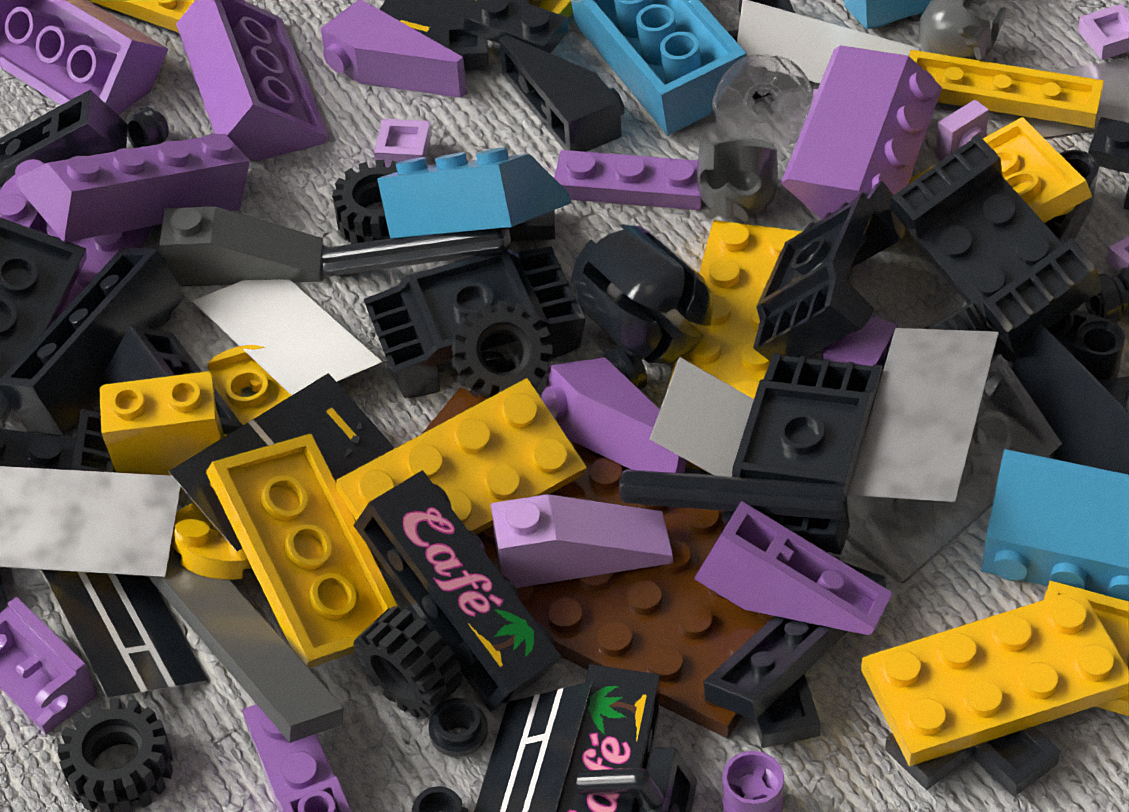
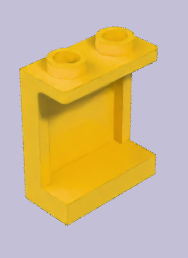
[100,372,227,492]

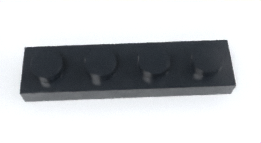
[703,561,886,721]

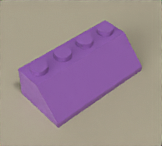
[0,0,168,115]
[176,0,329,161]
[781,45,942,219]
[16,133,250,242]

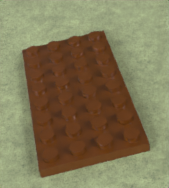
[353,387,840,739]

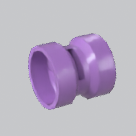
[722,750,784,812]

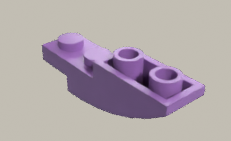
[242,704,351,812]

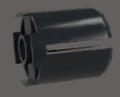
[571,224,713,363]

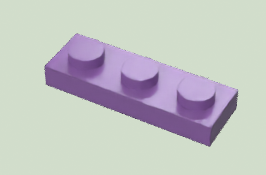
[554,150,702,210]

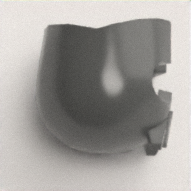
[918,0,1006,61]
[697,138,778,222]

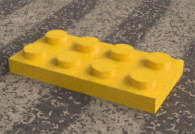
[335,378,587,535]
[206,434,398,668]
[861,588,1129,767]

